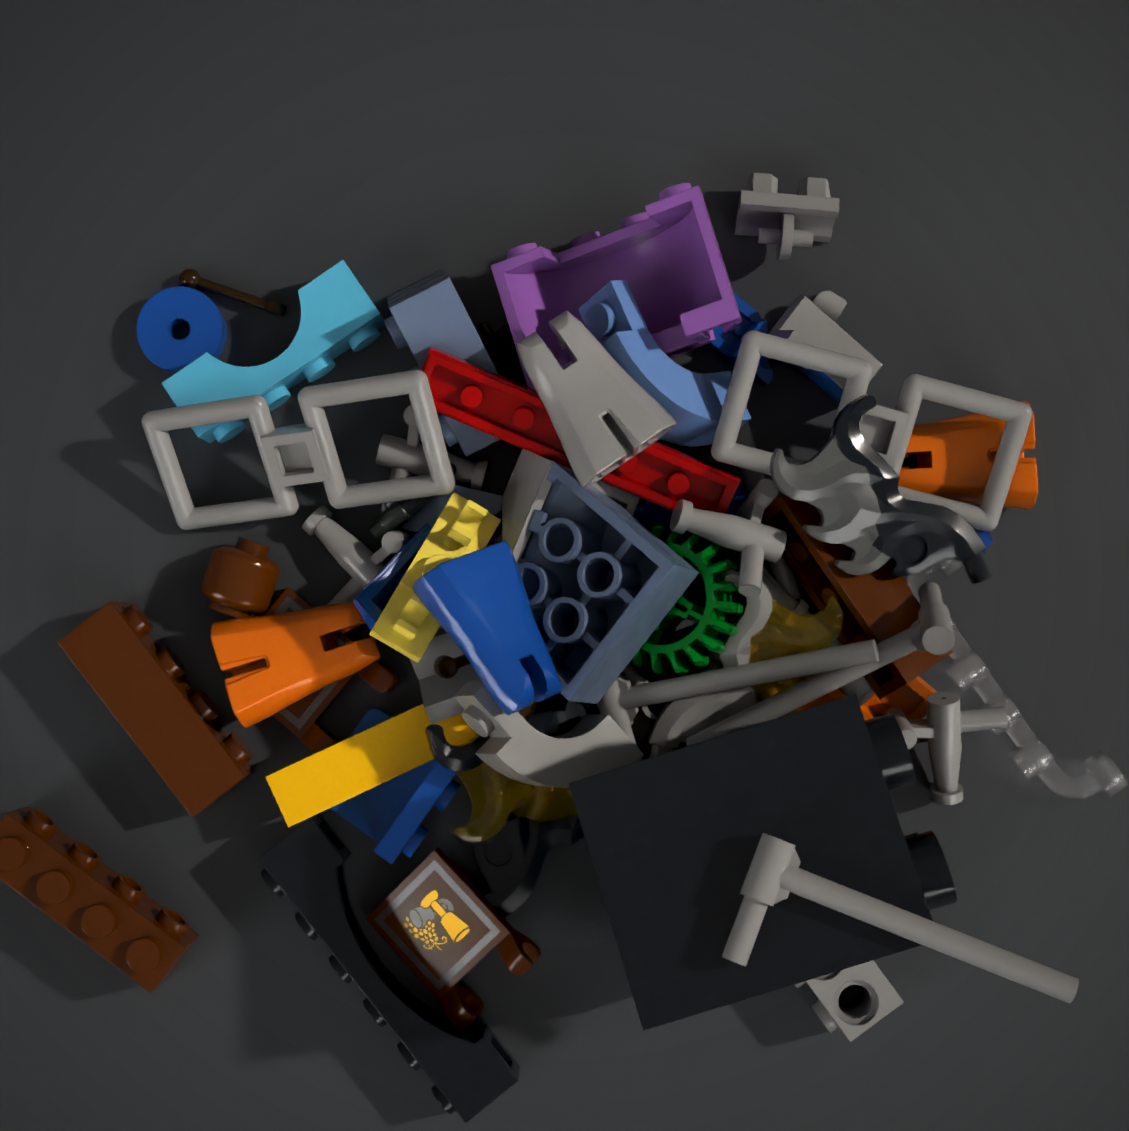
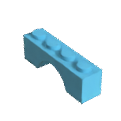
[161,260,385,443]

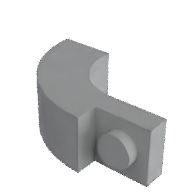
[454,680,644,788]

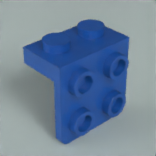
[330,708,461,864]

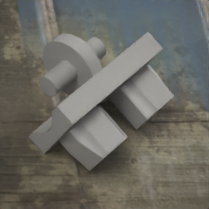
[734,172,840,261]

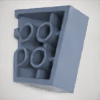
[517,461,699,704]

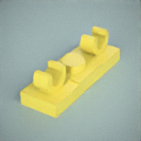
[369,492,501,663]

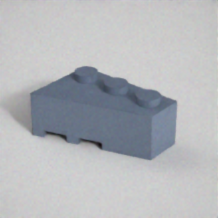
[384,268,500,456]

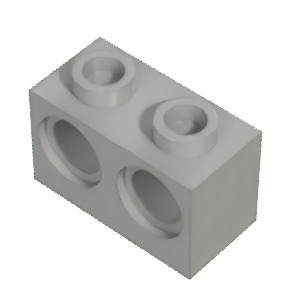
[795,960,904,1042]

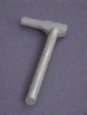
[686,582,955,746]
[597,639,879,762]
[722,833,1079,1004]

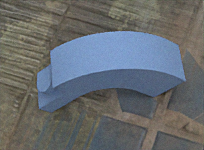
[578,280,752,447]

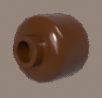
[201,537,281,618]

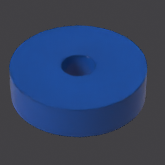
[136,286,227,374]

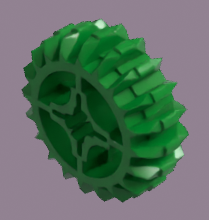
[632,526,744,674]

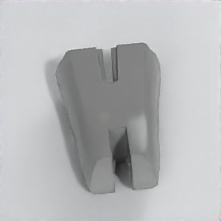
[516,310,677,488]

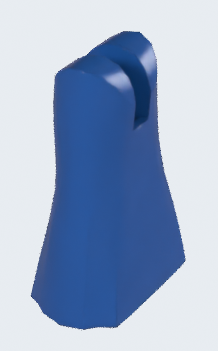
[413,541,561,715]

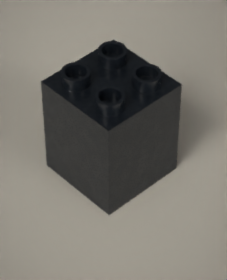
[569,694,957,1031]

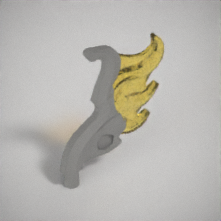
[649,570,843,758]

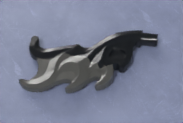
[770,395,992,584]

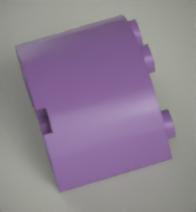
[490,183,742,390]

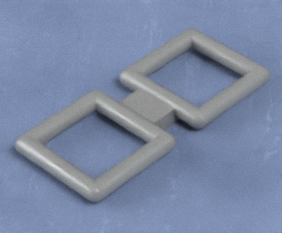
[711,330,1032,531]
[141,370,455,530]

